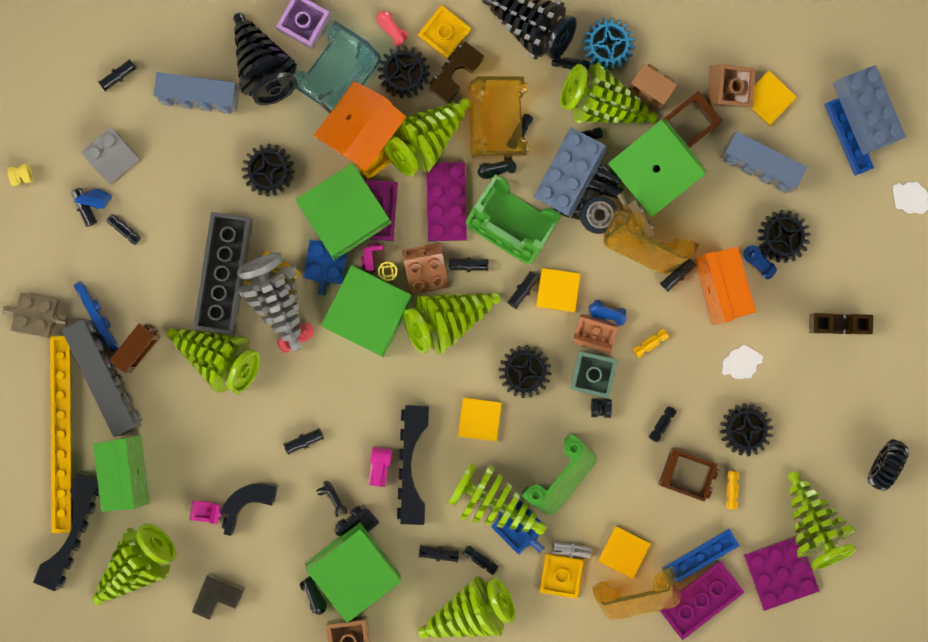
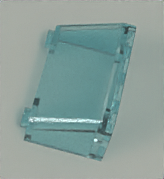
[294,21,381,114]

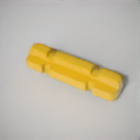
[633,329,669,358]
[726,471,739,510]

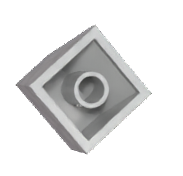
[81,127,140,185]

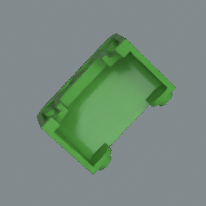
[466,174,562,264]
[520,433,597,515]

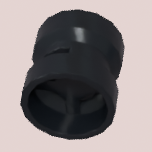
[591,398,612,418]

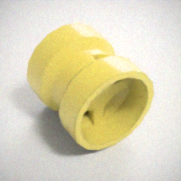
[7,163,33,186]
[378,262,398,282]

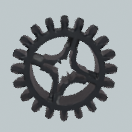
[377,45,430,99]
[242,144,295,197]
[757,210,811,263]
[498,345,552,398]
[720,403,773,456]
[868,439,909,491]

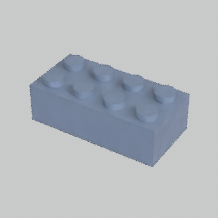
[833,65,906,155]
[153,72,240,114]
[533,127,609,217]
[720,131,807,193]

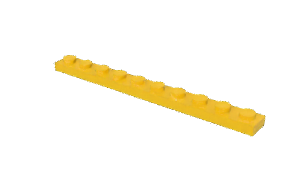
[50,336,73,533]

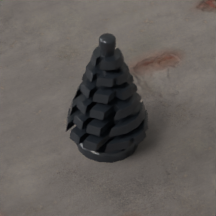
[482,0,577,60]
[233,13,297,106]

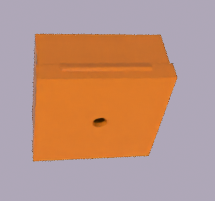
[313,81,406,171]
[694,246,756,325]

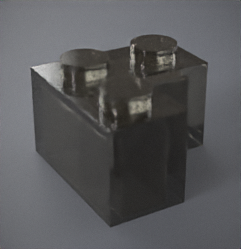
[192,573,246,620]

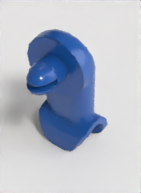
[743,245,777,279]
[589,299,627,326]

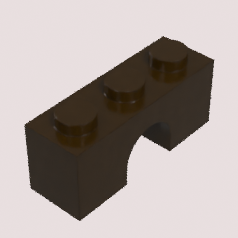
[429,42,484,104]
[809,313,873,335]

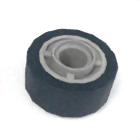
[580,196,619,234]

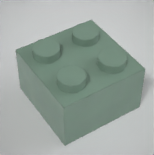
[569,351,618,398]

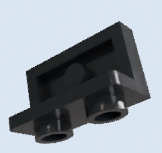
[334,504,380,537]

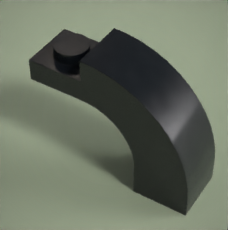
[221,482,279,536]

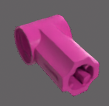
[368,446,392,487]

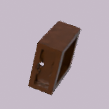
[663,91,723,148]
[109,323,161,373]
[658,448,719,502]

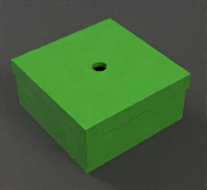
[608,119,708,217]
[295,163,392,260]
[321,265,414,357]
[93,435,150,512]
[305,521,401,623]

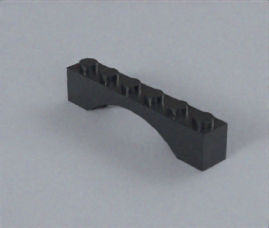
[397,405,429,525]
[33,471,99,591]

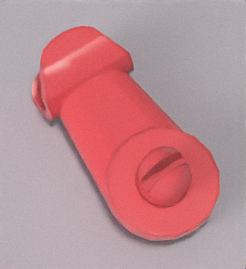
[376,11,408,47]
[277,323,314,353]

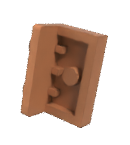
[573,314,618,353]

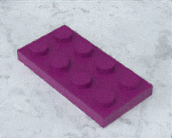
[426,162,467,242]
[658,560,745,641]

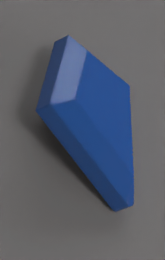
[74,188,112,209]

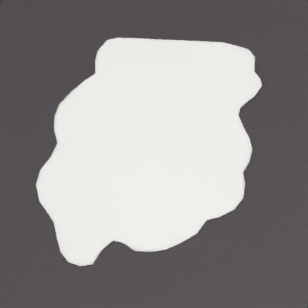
[893,182,928,214]
[722,345,763,379]

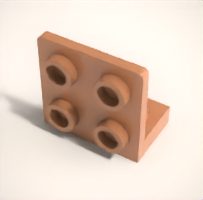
[402,243,449,294]

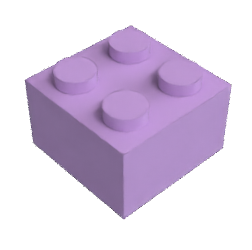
[276,0,331,50]

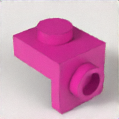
[361,243,384,272]
[189,500,222,525]

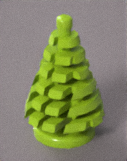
[560,63,658,124]
[383,98,471,177]
[403,292,501,354]
[166,328,261,394]
[448,462,546,535]
[787,471,857,570]
[92,523,177,605]
[418,576,516,639]

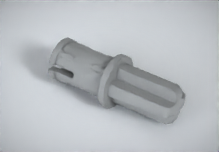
[552,542,592,558]

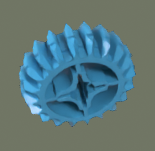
[582,18,635,71]

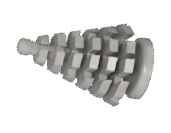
[237,252,302,351]

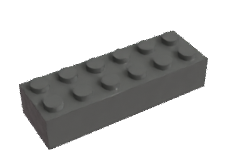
[193,212,253,335]
[61,319,142,437]

